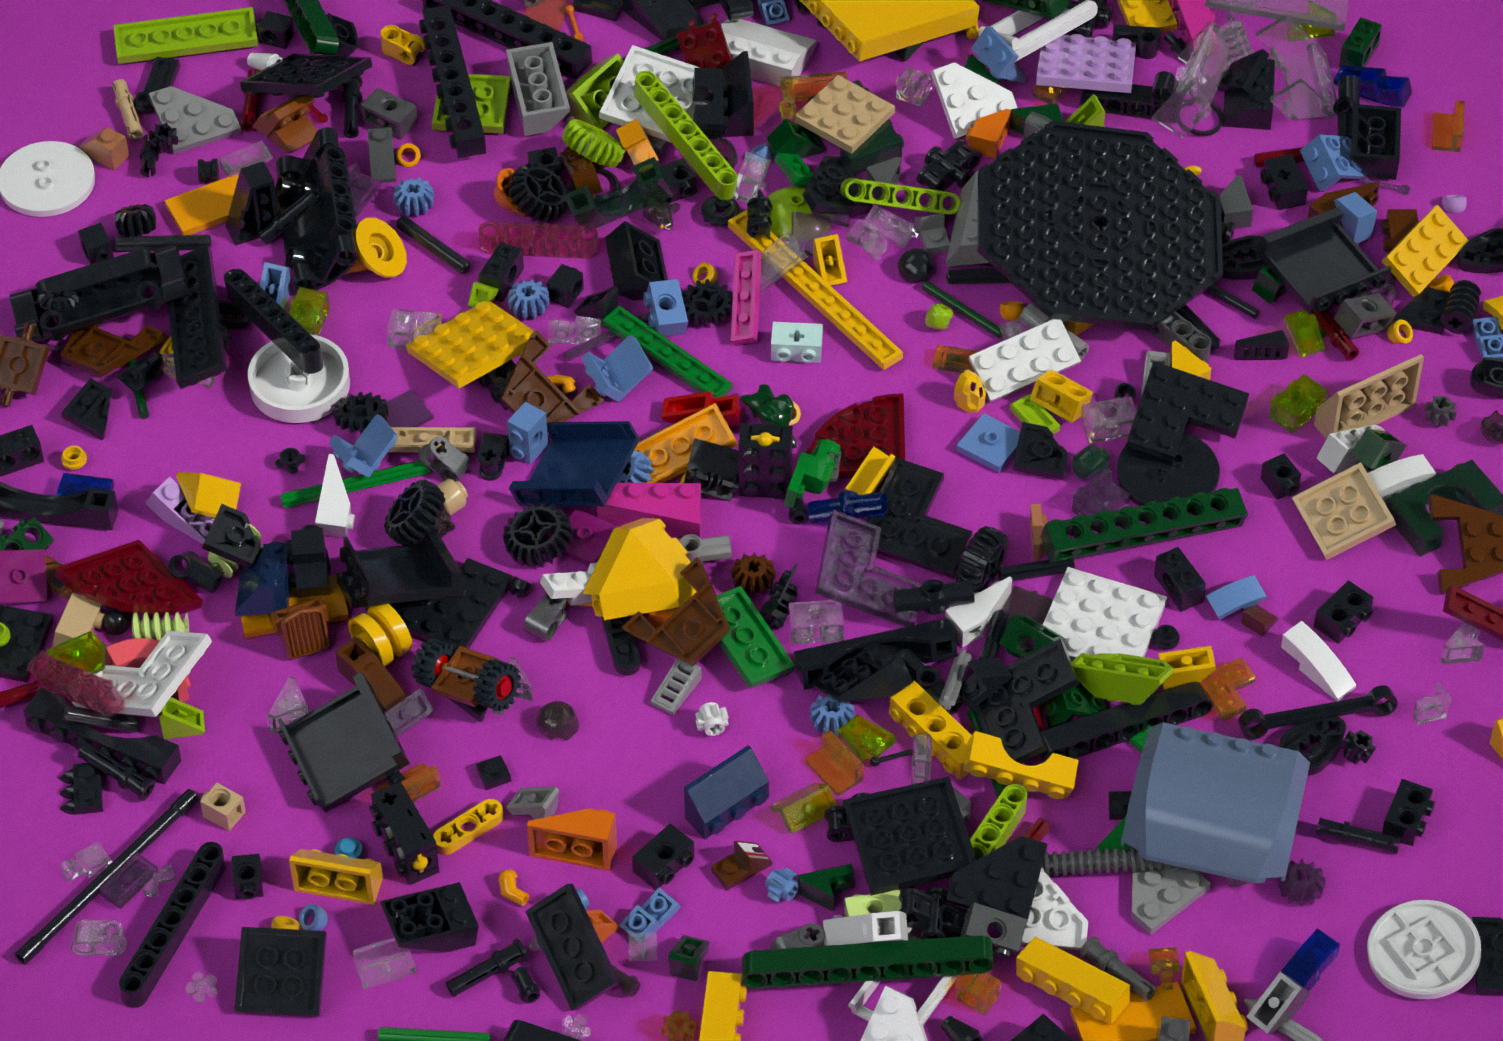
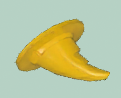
[344,218,407,278]

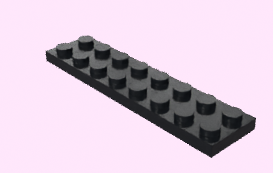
[168,244,227,389]

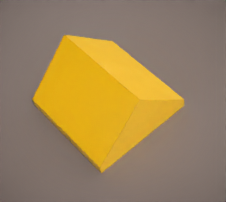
[176,472,241,518]

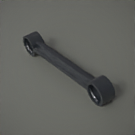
[1238,685,1398,740]

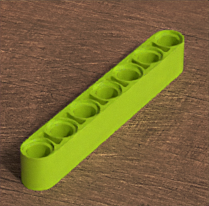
[634,71,738,200]

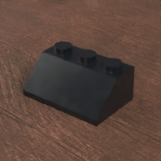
[721,51,754,137]
[1223,59,1275,130]
[1351,104,1401,180]
[605,221,668,301]

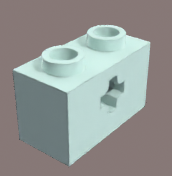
[771,322,823,363]

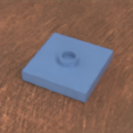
[956,413,1020,473]

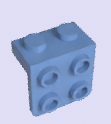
[971,26,1027,83]
[1300,135,1368,191]
[581,335,653,402]
[328,414,397,478]

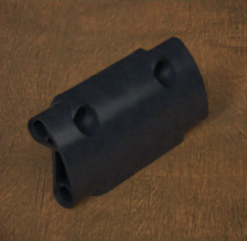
[275,127,357,294]
[9,244,189,343]

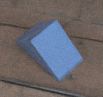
[1334,192,1377,244]
[260,262,292,308]

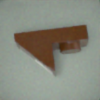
[711,841,772,891]

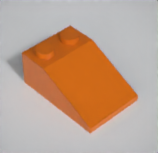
[527,808,617,871]

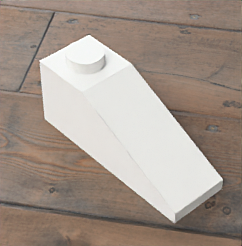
[315,454,355,538]

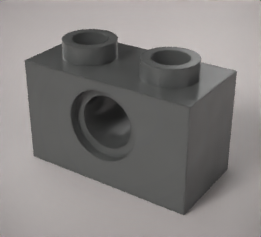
[960,903,1027,958]

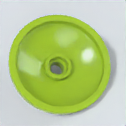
[768,186,833,243]

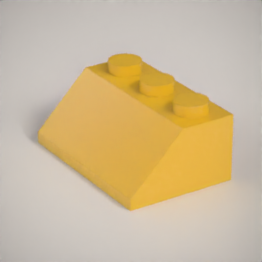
[289,849,383,905]
[1181,951,1248,1041]

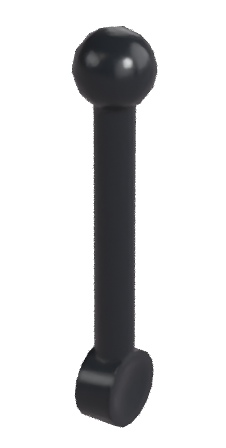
[870,744,924,767]

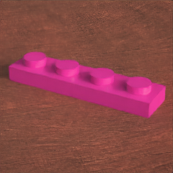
[731,250,762,345]

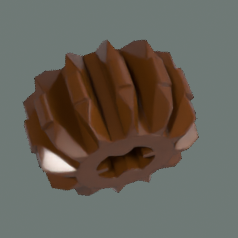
[731,552,776,597]

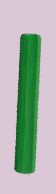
[378,1027,490,1041]

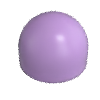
[1442,195,1467,214]

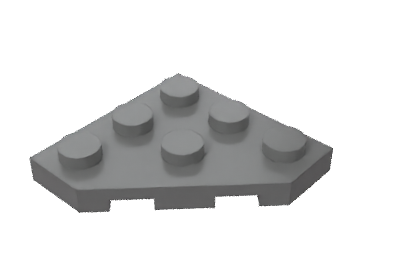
[149,86,241,154]
[1131,867,1211,935]

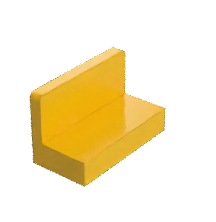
[845,446,895,504]

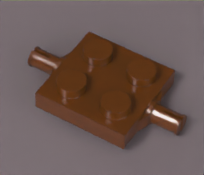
[0,323,50,407]

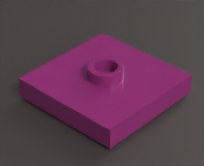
[561,508,618,566]
[0,549,47,604]

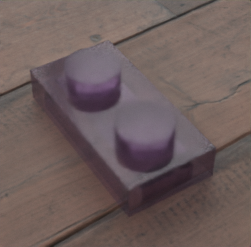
[385,688,435,737]
[99,853,158,909]

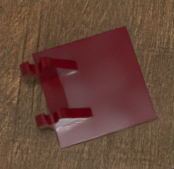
[676,13,732,69]

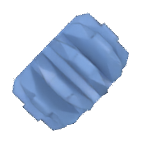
[393,177,434,217]
[508,279,550,320]
[617,450,655,483]
[810,695,855,738]

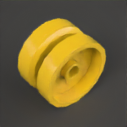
[348,604,413,667]

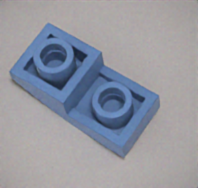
[756,0,790,26]
[1471,317,1503,359]
[1206,575,1268,620]
[619,887,681,943]

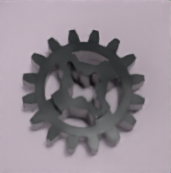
[682,279,733,327]
[333,392,389,433]

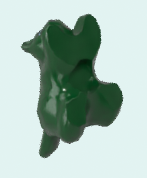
[741,384,797,448]

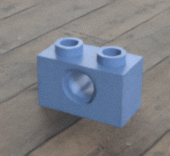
[643,279,688,336]
[507,402,548,464]

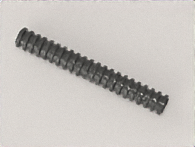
[1042,847,1187,876]

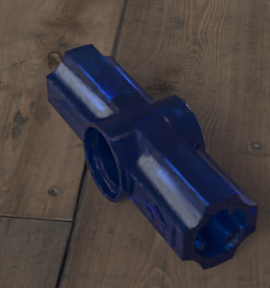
[807,491,888,525]

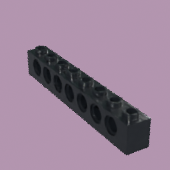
[423,0,592,80]
[419,5,486,158]

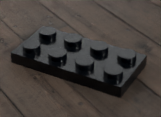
[525,884,620,1010]

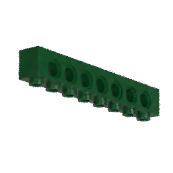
[1040,488,1248,563]

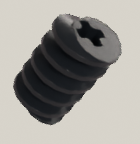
[1441,280,1481,334]

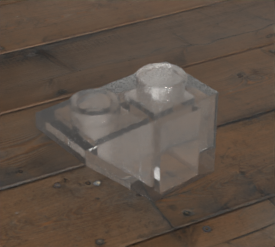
[387,309,442,349]

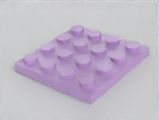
[1036,34,1136,93]

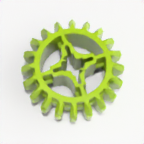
[562,119,625,168]

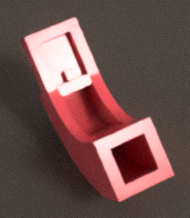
[106,638,191,702]

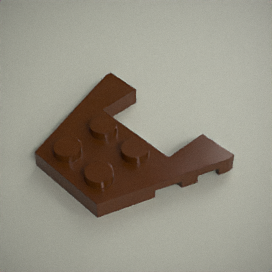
[61,322,166,378]
[500,330,604,422]
[1428,495,1503,595]
[622,557,731,667]

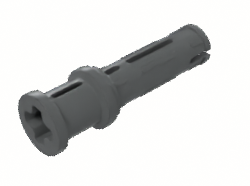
[1080,936,1156,1002]

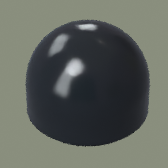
[103,608,130,635]

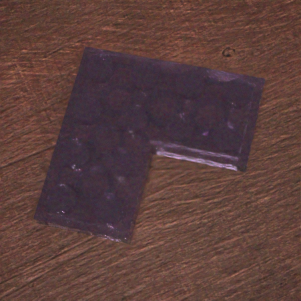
[815,510,922,627]

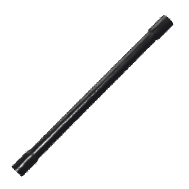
[14,789,199,965]

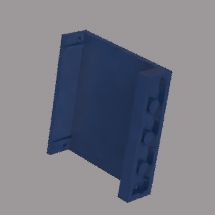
[509,421,640,506]

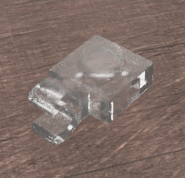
[60,842,112,882]

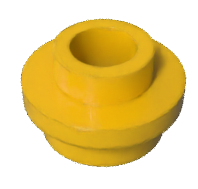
[61,446,87,470]

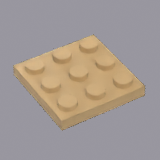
[795,75,895,154]
[1292,462,1396,560]

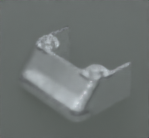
[1255,14,1337,121]
[1151,21,1232,138]

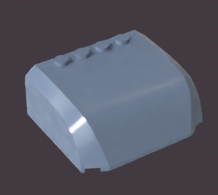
[1121,722,1310,883]

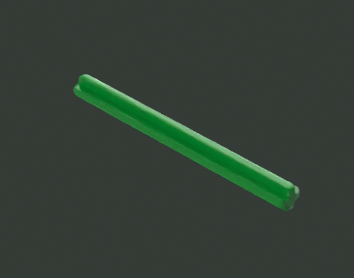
[280,460,431,508]

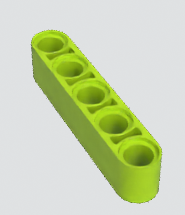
[840,178,961,214]
[949,784,1027,885]

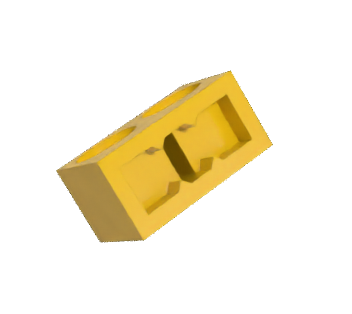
[1030,369,1093,423]

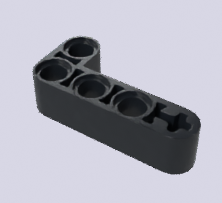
[1080,71,1176,120]

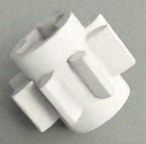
[695,702,729,736]

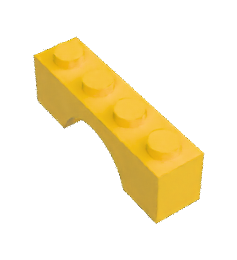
[962,731,1079,799]

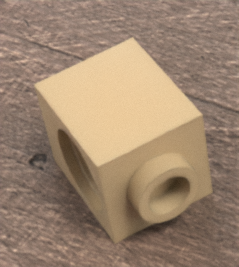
[200,783,246,831]

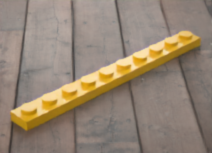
[728,210,903,370]

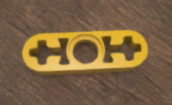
[433,799,503,855]

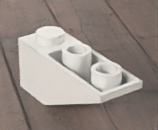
[1317,424,1385,473]
[945,576,1012,647]
[823,911,908,946]

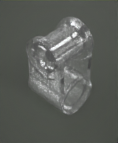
[71,919,128,957]

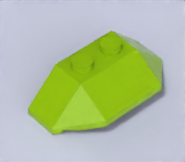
[1072,653,1174,705]

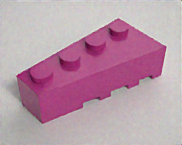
[1168,0,1223,59]
[597,483,701,539]

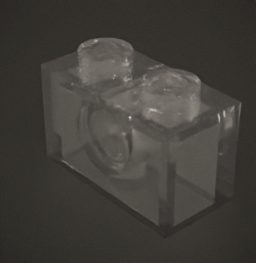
[1081,396,1136,443]
[788,600,844,644]

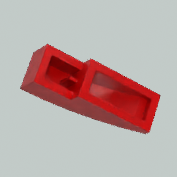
[661,391,745,428]

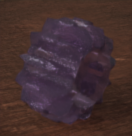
[1278,858,1326,907]

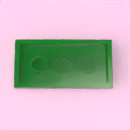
[716,586,796,689]

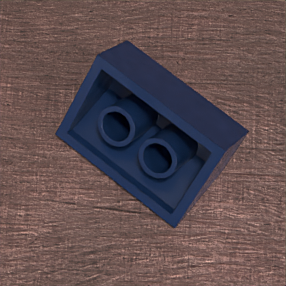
[235,541,294,616]
[684,745,769,839]

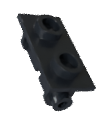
[747,189,773,239]
[117,353,164,393]

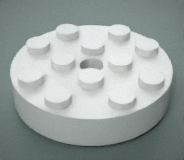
[248,334,350,423]

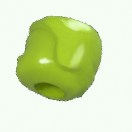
[925,303,953,330]

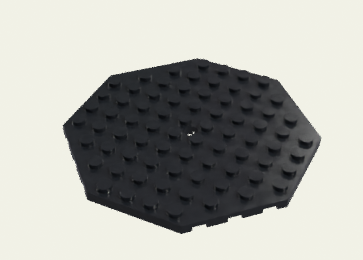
[977,121,1223,330]

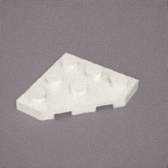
[930,62,1017,139]
[1021,868,1088,950]
[861,986,928,1041]

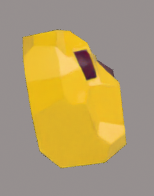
[954,370,986,413]

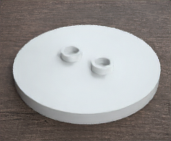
[0,141,95,217]
[1367,900,1481,999]

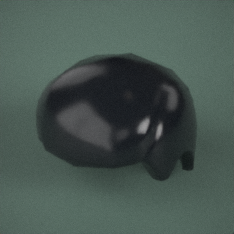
[897,248,936,283]

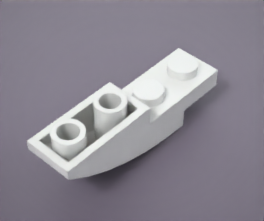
[540,563,597,606]

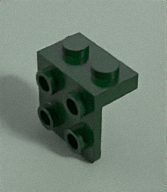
[1042,682,1107,728]

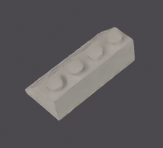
[506,42,570,136]
[946,171,989,267]

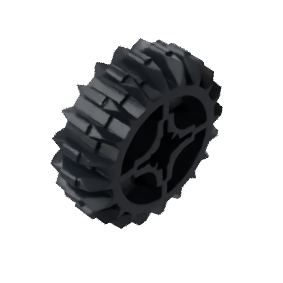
[507,162,572,224]
[384,479,445,546]
[503,502,573,568]
[955,526,1008,593]

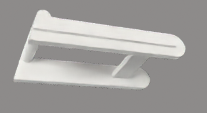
[978,0,1098,62]
[848,926,959,1026]

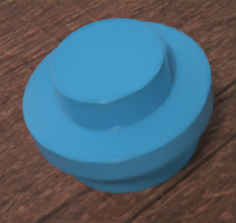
[335,837,362,859]

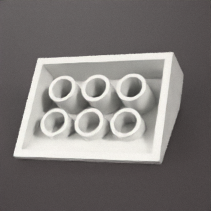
[721,19,817,90]

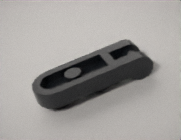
[601,616,640,675]

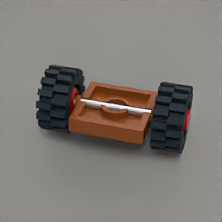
[411,639,521,711]

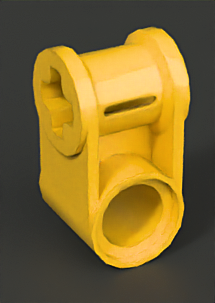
[381,25,425,65]

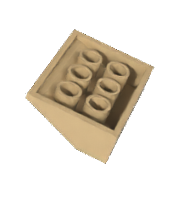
[1314,354,1424,439]

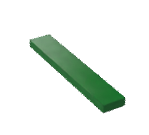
[602,305,733,398]

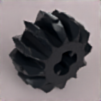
[115,204,156,237]

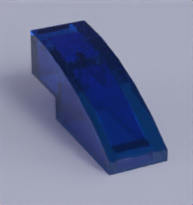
[1333,65,1412,107]
[1281,928,1340,991]

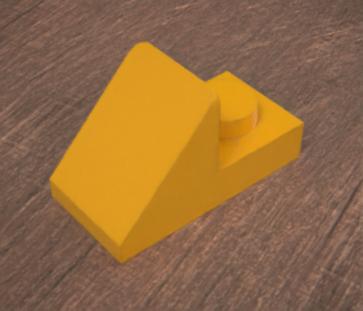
[616,118,660,172]

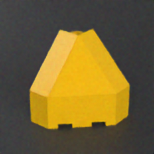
[583,518,696,620]

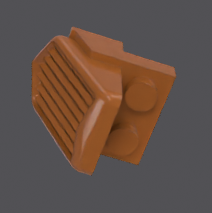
[252,95,318,153]
[268,597,330,660]

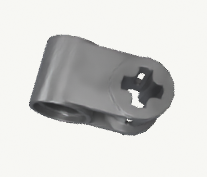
[419,436,470,481]
[523,592,567,641]
[770,923,825,949]

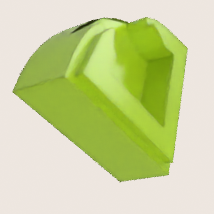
[468,281,499,307]

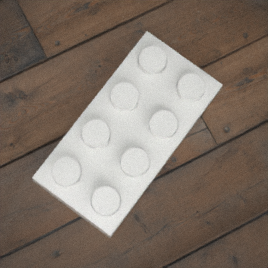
[968,319,1081,403]

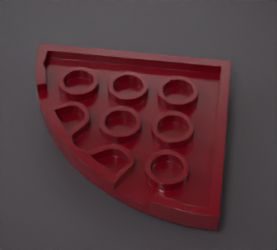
[806,393,906,478]
[54,540,203,614]

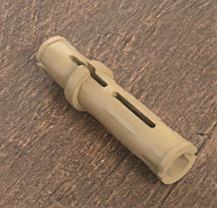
[112,79,144,140]

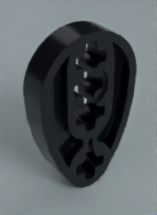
[1457,228,1503,273]
[1222,235,1266,280]
[1279,716,1346,776]

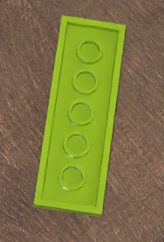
[113,7,258,64]

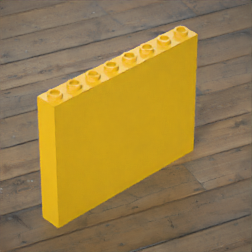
[799,0,980,62]

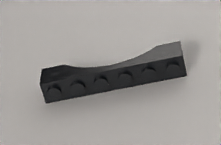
[0,482,119,530]
[794,618,958,690]
[23,688,181,784]

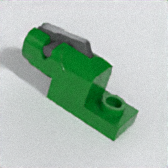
[784,439,841,508]

